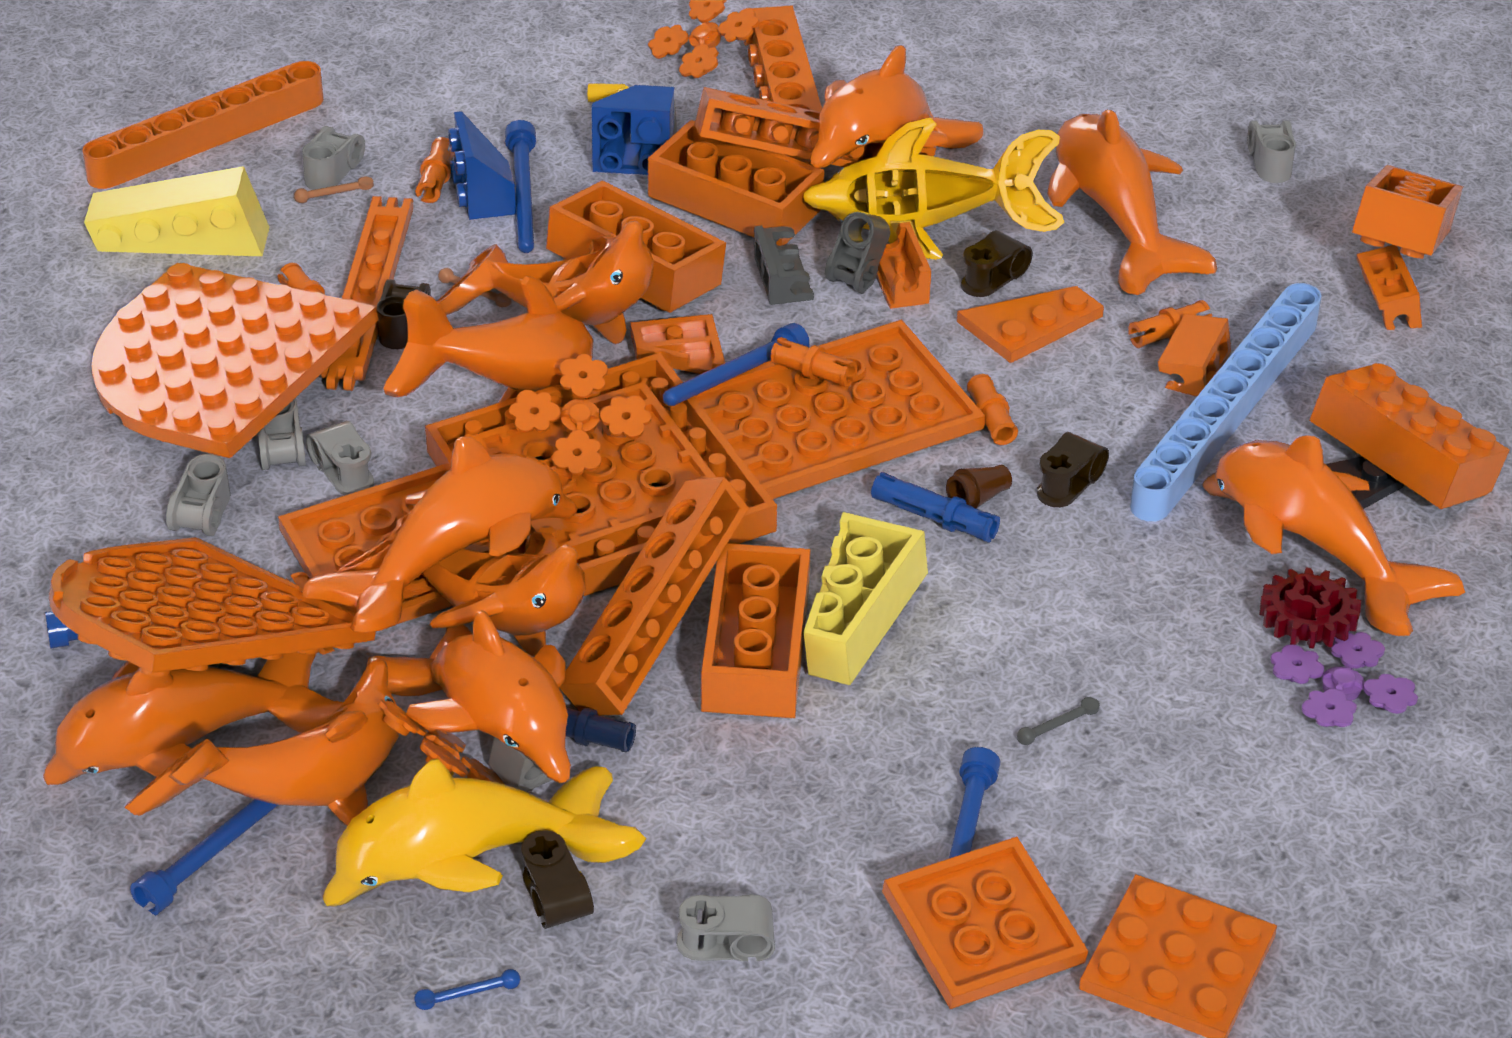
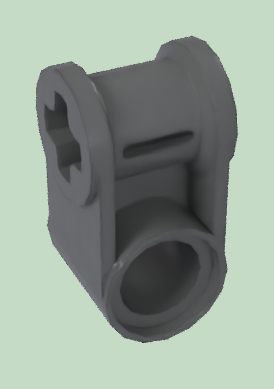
[824,212,890,294]

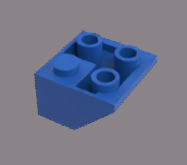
[592,85,674,175]
[448,111,516,220]

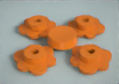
[648,0,760,78]
[509,354,651,476]
[378,700,505,785]

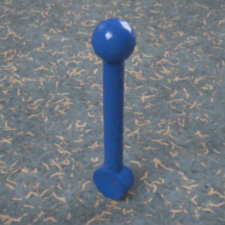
[414,969,521,1010]

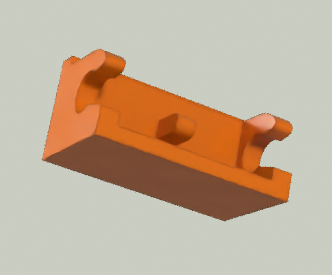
[876,222,931,309]
[1356,245,1422,330]
[1158,314,1231,396]

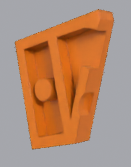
[630,314,725,374]

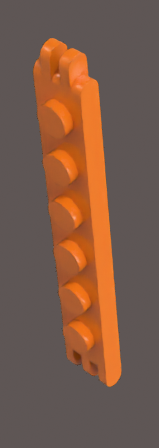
[321,196,413,391]

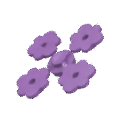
[1271,632,1418,727]

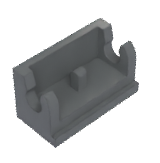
[754,225,814,305]

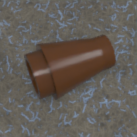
[946,465,1012,509]

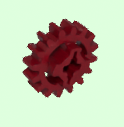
[1259,567,1361,649]

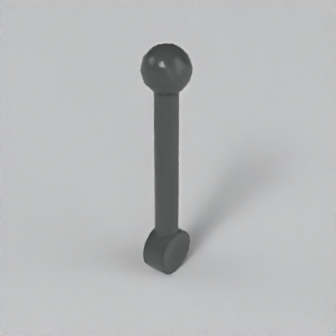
[1017,697,1100,745]

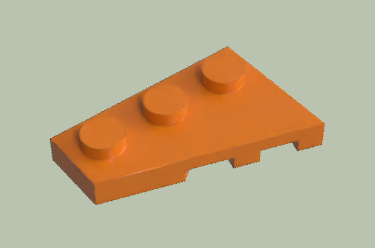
[957,286,1104,363]

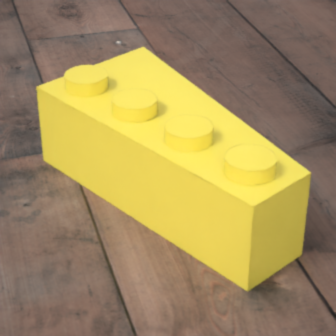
[84,166,270,256]
[803,512,928,685]

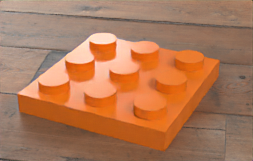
[882,837,1088,1009]
[1079,874,1277,1038]

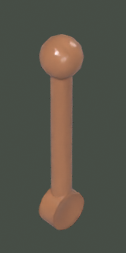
[294,176,374,203]
[438,268,512,307]

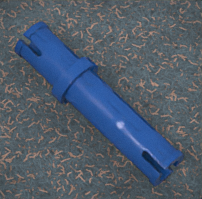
[871,472,1000,543]

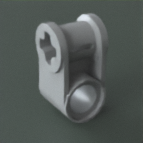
[1247,120,1296,183]
[302,126,365,190]
[258,398,306,470]
[306,421,374,495]
[166,454,231,537]
[676,894,775,961]

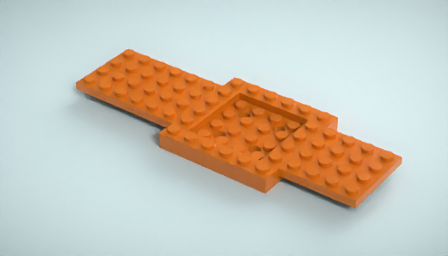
[278,319,985,625]

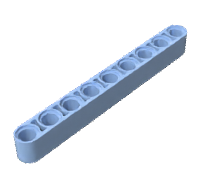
[1130,283,1322,521]

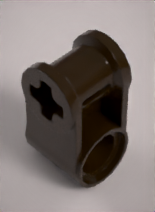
[961,230,1033,297]
[377,279,431,349]
[1037,432,1109,508]
[521,830,594,929]

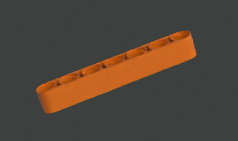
[82,61,324,189]

